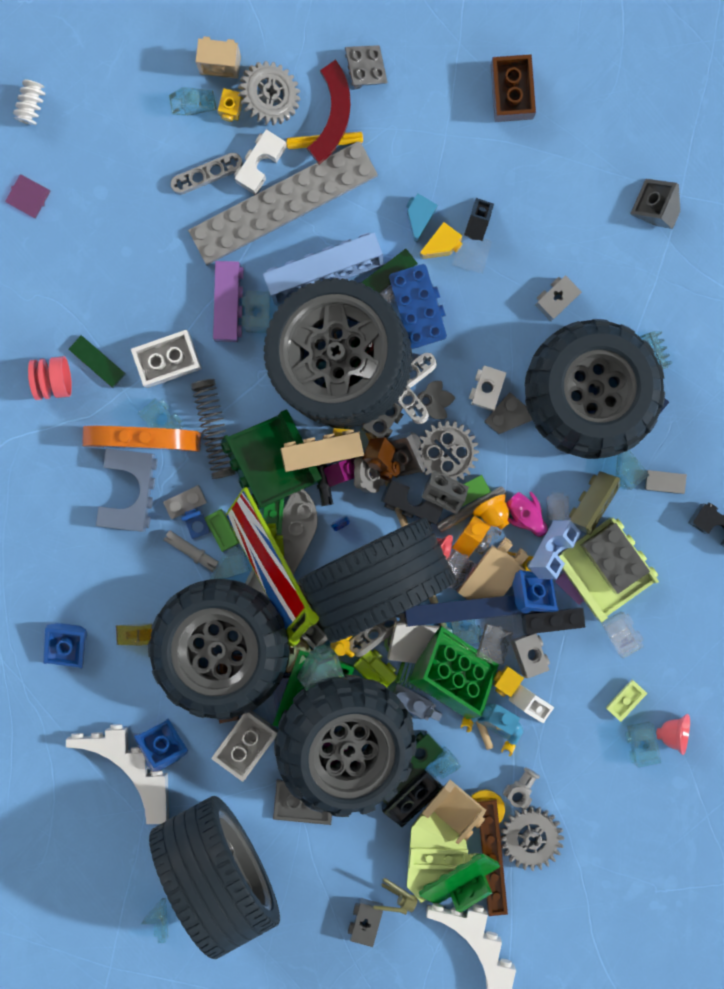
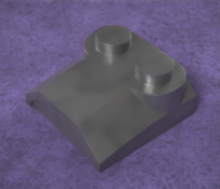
[387,432,425,478]

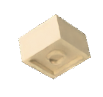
[196,36,241,79]

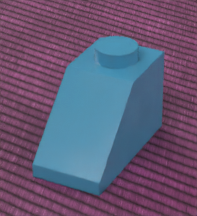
[406,193,438,242]

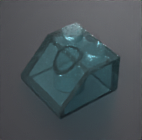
[297,645,344,691]

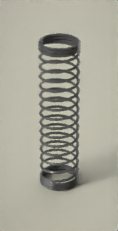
[191,379,236,479]

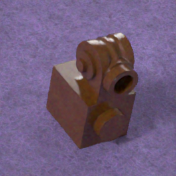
[362,437,400,481]

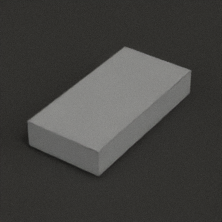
[645,470,687,494]

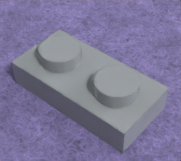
[163,485,207,520]

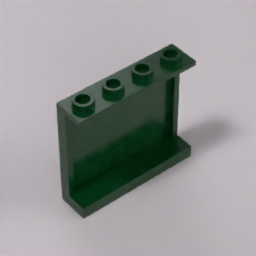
[221,409,322,510]

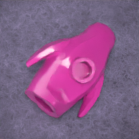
[506,492,548,537]

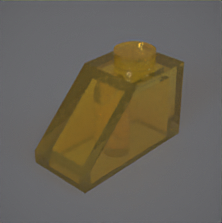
[116,623,153,646]

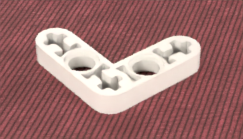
[397,353,437,424]

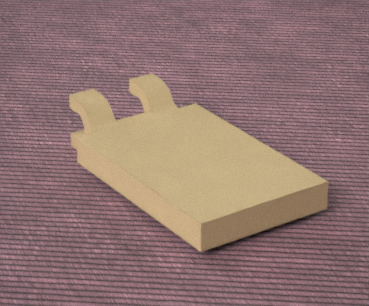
[457,537,529,600]

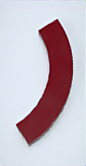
[307,59,351,165]

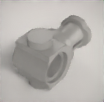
[503,767,540,809]

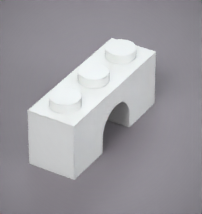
[234,129,287,195]

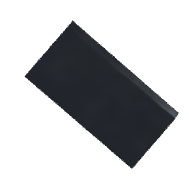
[381,768,443,827]

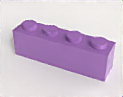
[213,261,244,342]

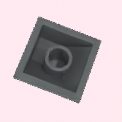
[630,179,680,229]

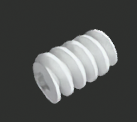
[13,79,46,125]

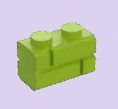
[353,649,397,687]

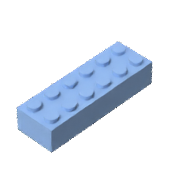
[263,232,384,305]

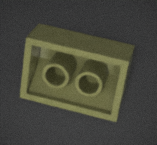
[568,471,620,535]

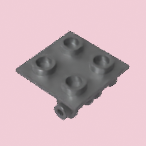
[345,45,388,89]

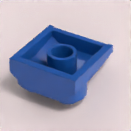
[513,570,558,614]
[43,623,88,669]
[134,718,188,772]

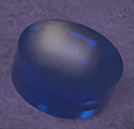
[330,515,350,531]

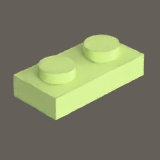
[605,679,648,722]

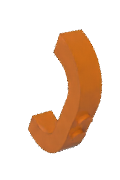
[82,426,201,452]

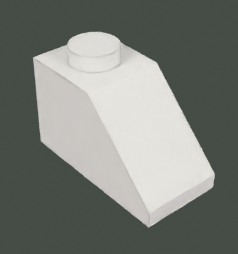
[509,684,554,723]

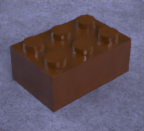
[490,54,536,122]

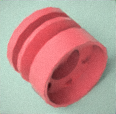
[28,356,72,400]

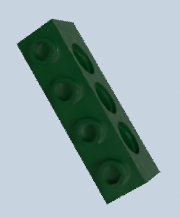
[383,731,444,804]

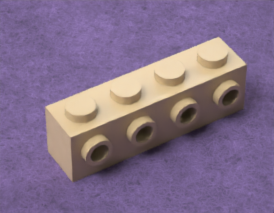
[280,429,364,472]

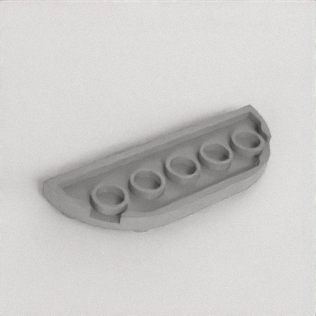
[245,490,317,593]

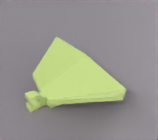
[406,807,479,903]

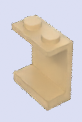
[422,780,486,844]

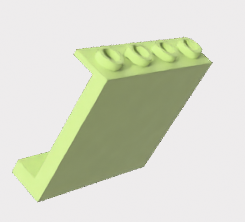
[558,518,659,623]

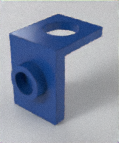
[181,508,210,539]

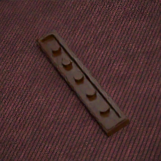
[477,798,508,916]

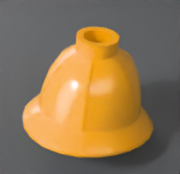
[473,494,510,530]

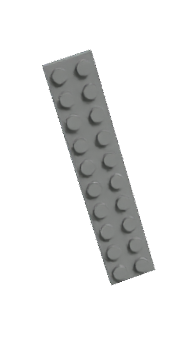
[188,142,378,265]

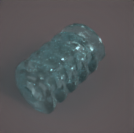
[639,331,673,369]

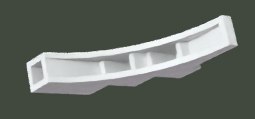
[66,724,169,824]
[426,903,516,989]

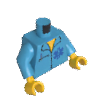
[460,704,523,757]

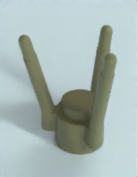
[373,878,417,915]

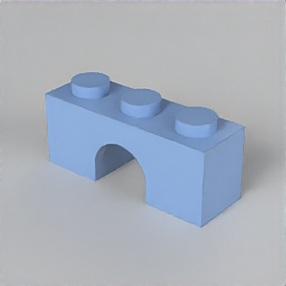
[528,520,581,579]

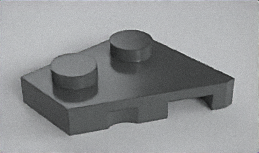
[484,392,532,435]

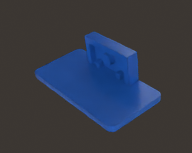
[389,264,447,349]

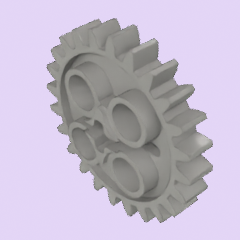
[419,420,479,481]

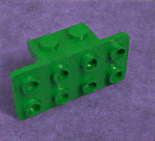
[419,854,500,913]

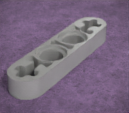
[171,153,243,195]
[350,613,405,657]

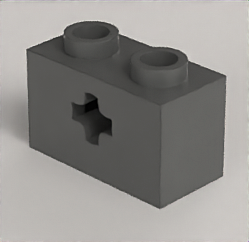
[348,898,383,947]

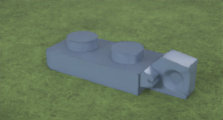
[393,683,442,721]

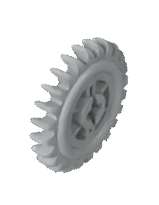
[238,61,301,126]
[500,806,564,871]

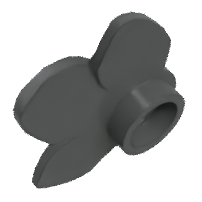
[417,381,455,419]

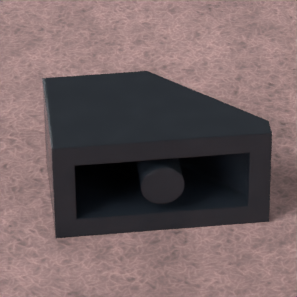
[464,198,494,241]

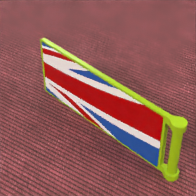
[226,487,319,647]

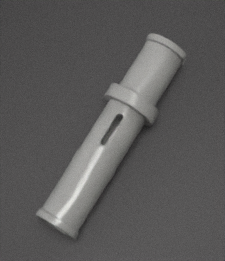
[163,530,219,572]

